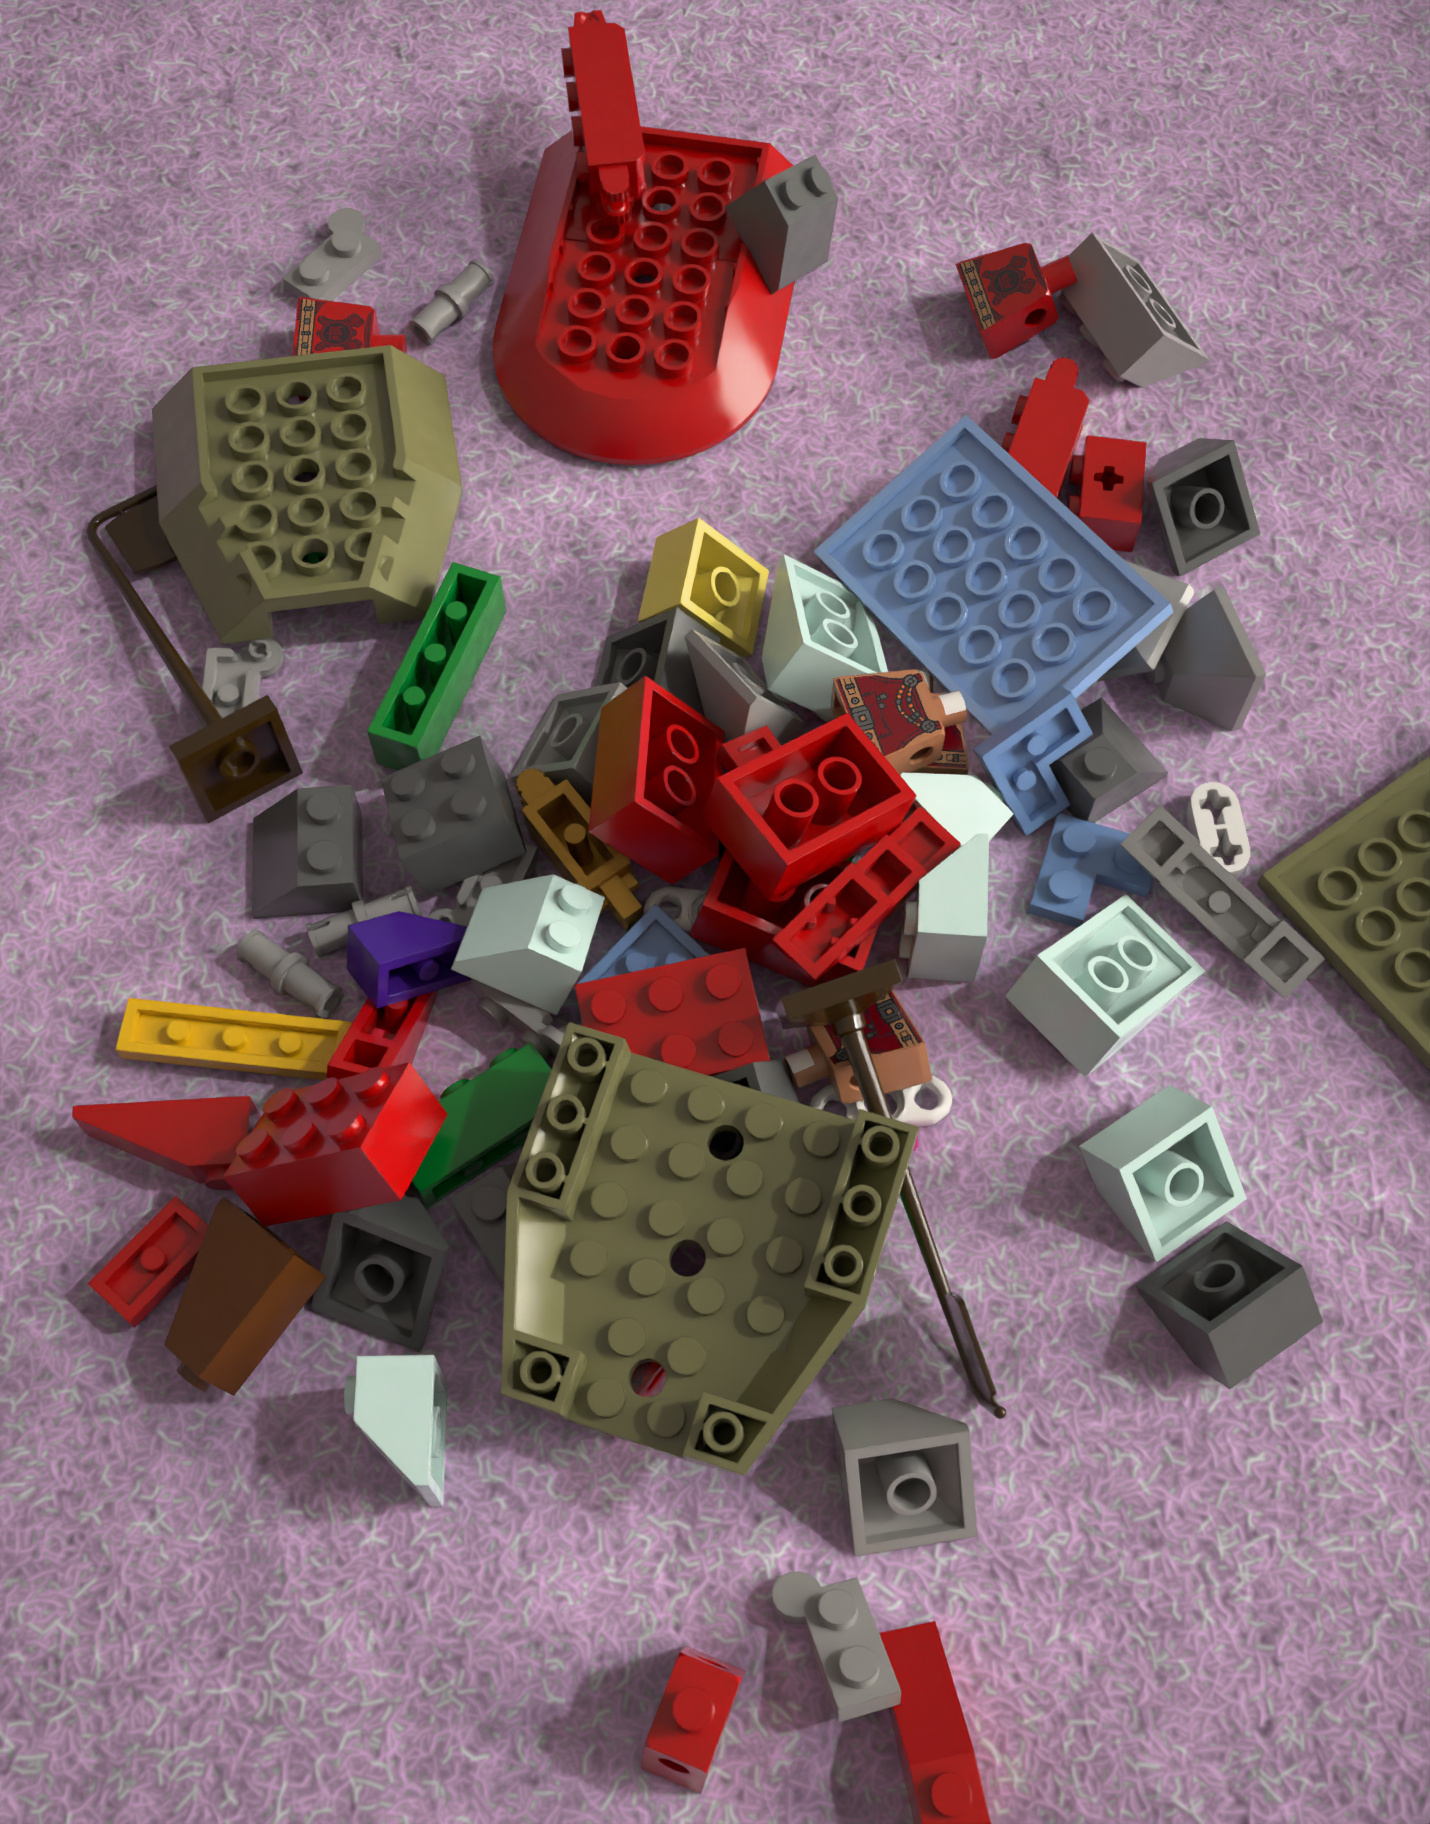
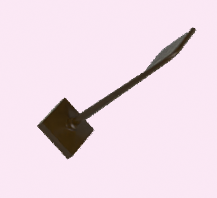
[86,485,303,824]
[776,958,1006,1419]

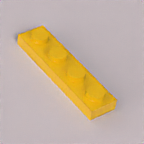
[115,998,352,1080]

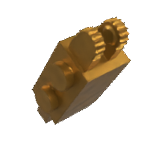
[515,767,644,932]

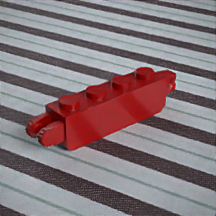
[561,10,646,225]
[1001,357,1090,499]

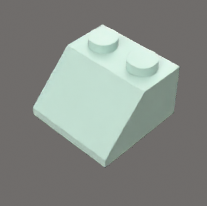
[898,833,989,982]
[451,874,605,1015]
[1079,1085,1247,1263]
[344,1355,448,1507]

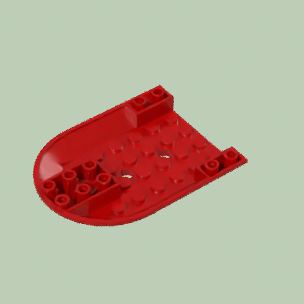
[492,126,795,465]

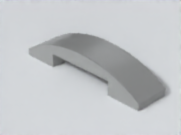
[1120,804,1325,999]

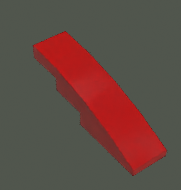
[771,806,961,983]

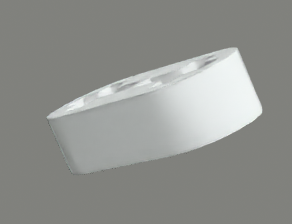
[1186,782,1251,879]

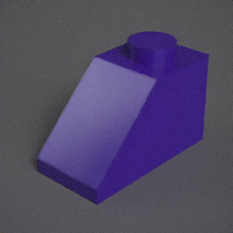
[346,911,473,1009]

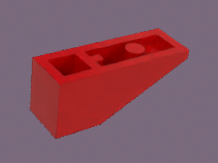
[327,990,439,1079]
[72,1096,261,1190]
[879,1621,991,1824]

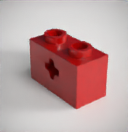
[1067,435,1147,552]

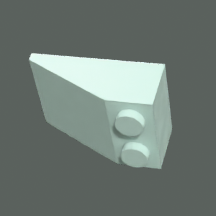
[762,554,888,722]
[1005,894,1205,1077]

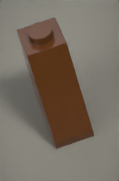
[164,1196,326,1396]

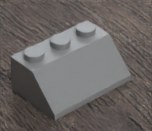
[1057,232,1209,387]

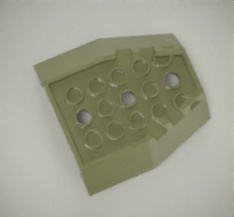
[152,345,463,644]
[501,1022,919,1476]

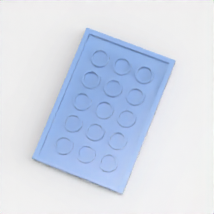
[814,415,1174,736]

